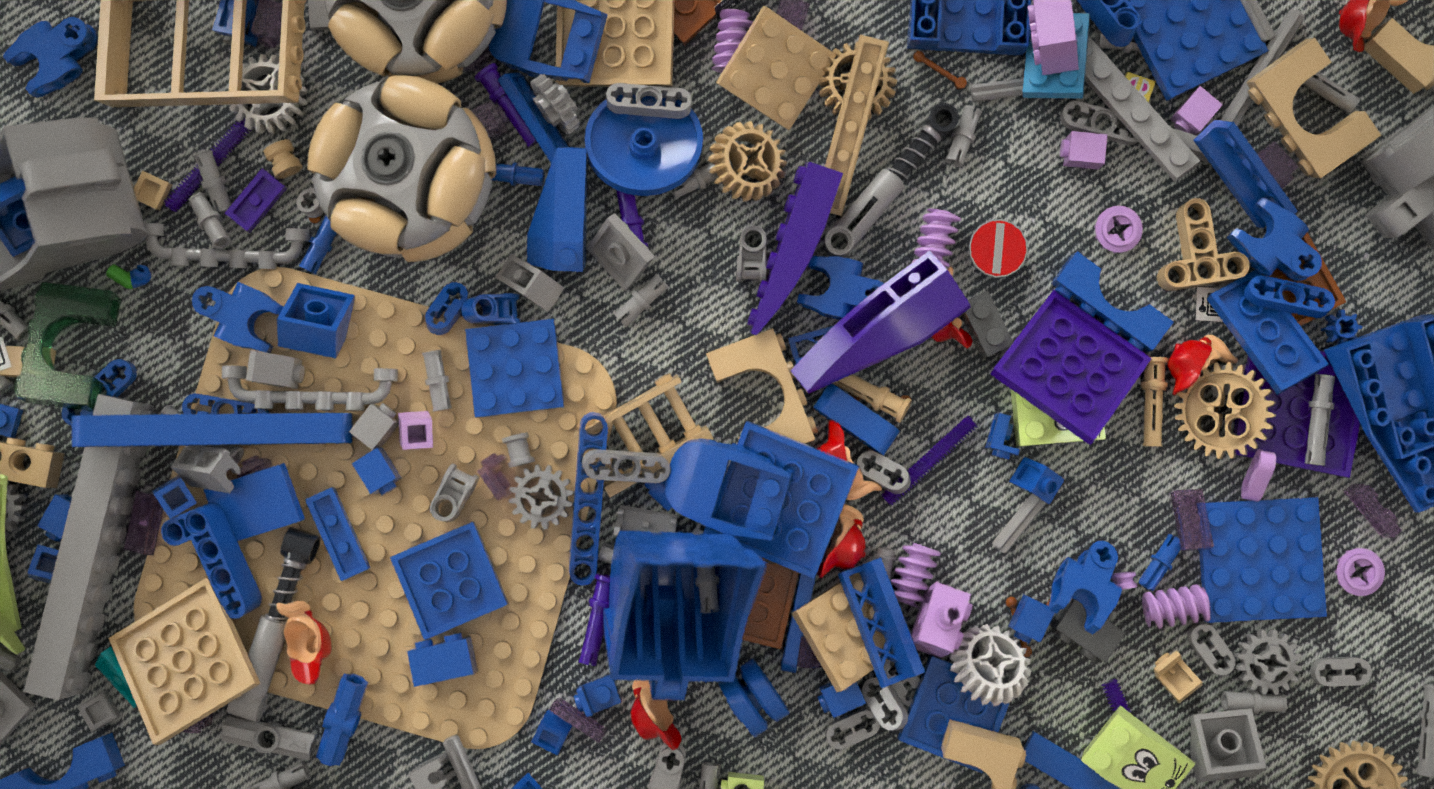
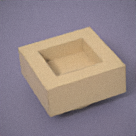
[134,171,172,211]

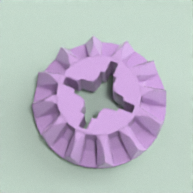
[1094,206,1143,253]
[1334,548,1385,596]

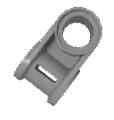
[736,225,767,282]
[430,463,479,522]
[648,744,686,789]

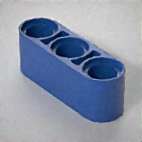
[1077,0,1141,47]
[813,384,900,456]

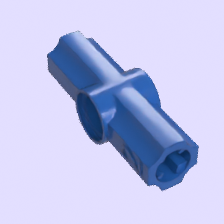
[316,674,368,766]

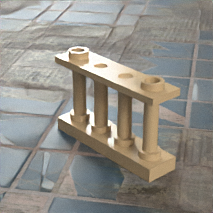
[574,373,714,497]

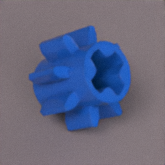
[1321,309,1363,344]

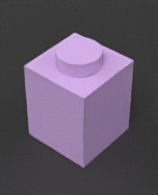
[1170,86,1223,135]
[1060,131,1107,169]
[398,411,433,450]

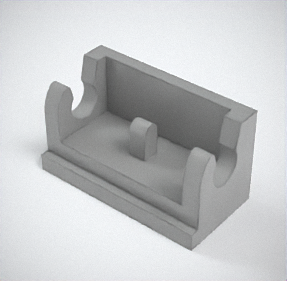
[171,445,241,493]
[613,505,678,535]
[408,751,455,789]

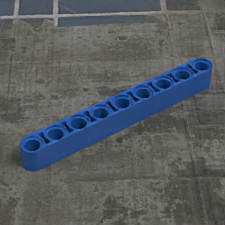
[72,413,353,447]

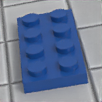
[1207,270,1329,395]

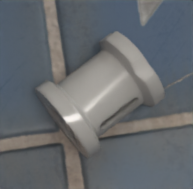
[502,432,535,468]

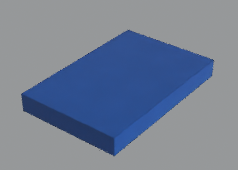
[203,463,305,541]

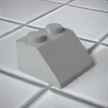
[1190,708,1267,783]

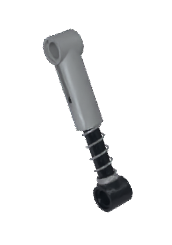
[823,103,959,258]
[227,527,321,722]

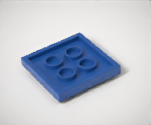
[465,319,565,418]
[390,521,509,640]
[897,655,1009,773]

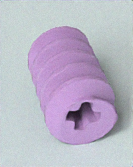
[711,9,753,73]
[911,208,961,267]
[891,542,941,608]
[1142,584,1210,629]

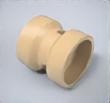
[263,139,303,179]

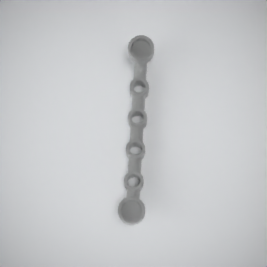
[144,223,310,269]
[222,366,398,411]

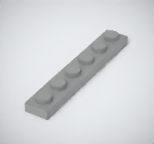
[1085,36,1200,182]

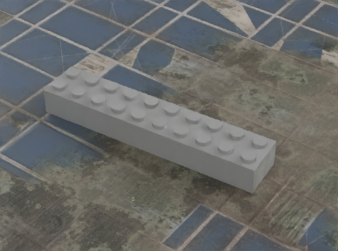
[24,394,155,700]

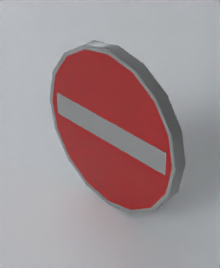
[968,219,1028,278]

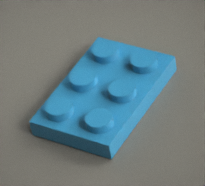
[1022,13,1090,99]

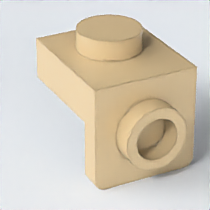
[1154,651,1203,703]

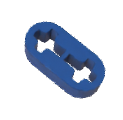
[425,282,468,335]

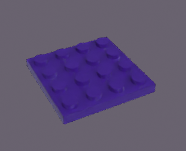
[990,290,1152,445]
[1233,351,1360,478]

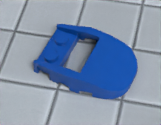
[488,0,608,83]
[665,438,794,541]

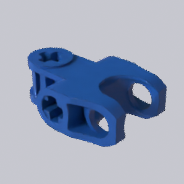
[3,17,98,98]
[1227,197,1322,281]
[797,256,884,320]
[192,282,284,353]
[1049,541,1122,635]

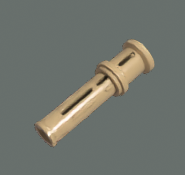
[1140,357,1169,447]
[832,374,912,423]

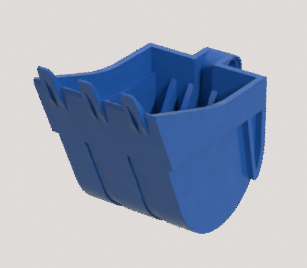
[603,530,766,700]

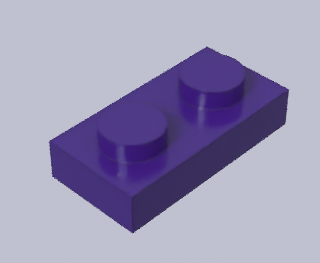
[225,168,288,233]

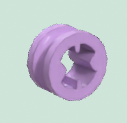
[1111,572,1137,589]

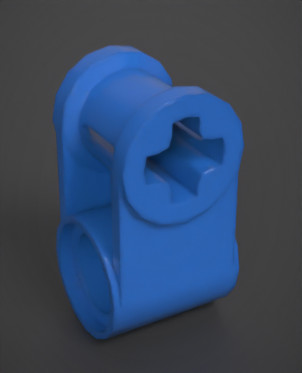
[461,293,521,325]

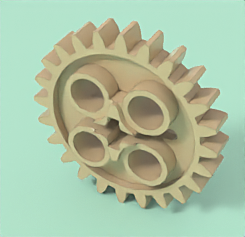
[1174,362,1276,459]
[1308,740,1408,789]

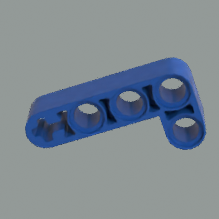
[161,503,262,619]

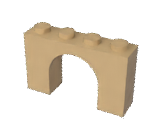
[1364,18,1434,94]
[1246,38,1381,178]
[706,328,818,444]
[941,719,1026,789]

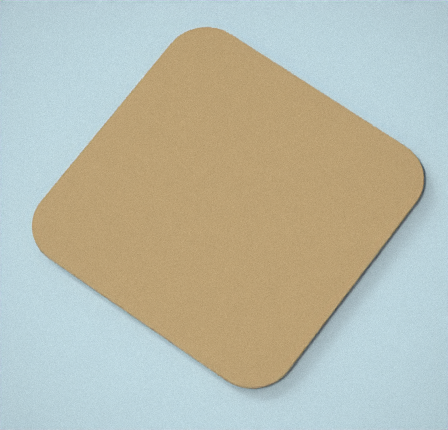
[134,267,617,749]

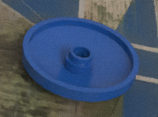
[585,95,703,196]

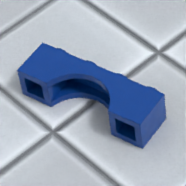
[1051,251,1174,353]
[0,733,125,789]

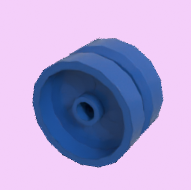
[718,658,790,737]

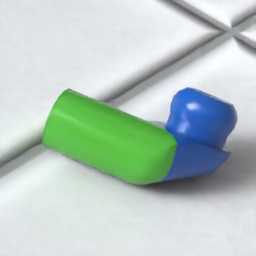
[106,264,151,289]

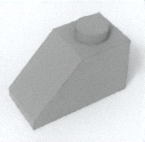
[495,254,564,312]
[246,350,305,389]

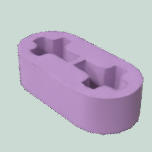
[1241,449,1276,502]

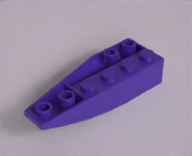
[747,162,843,335]
[791,250,971,394]

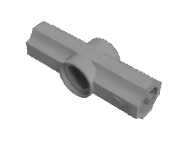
[221,715,317,761]

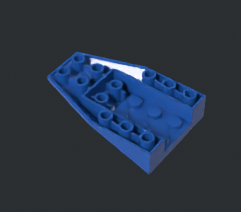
[907,0,1031,56]
[1324,314,1434,513]

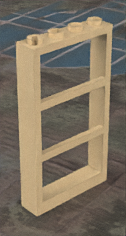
[94,0,307,107]

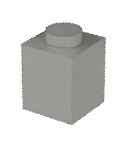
[349,403,399,450]

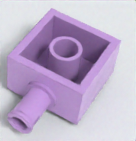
[1028,0,1079,75]
[911,582,972,658]

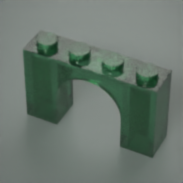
[15,282,122,411]

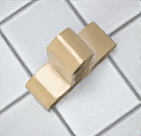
[1157,198,1250,291]

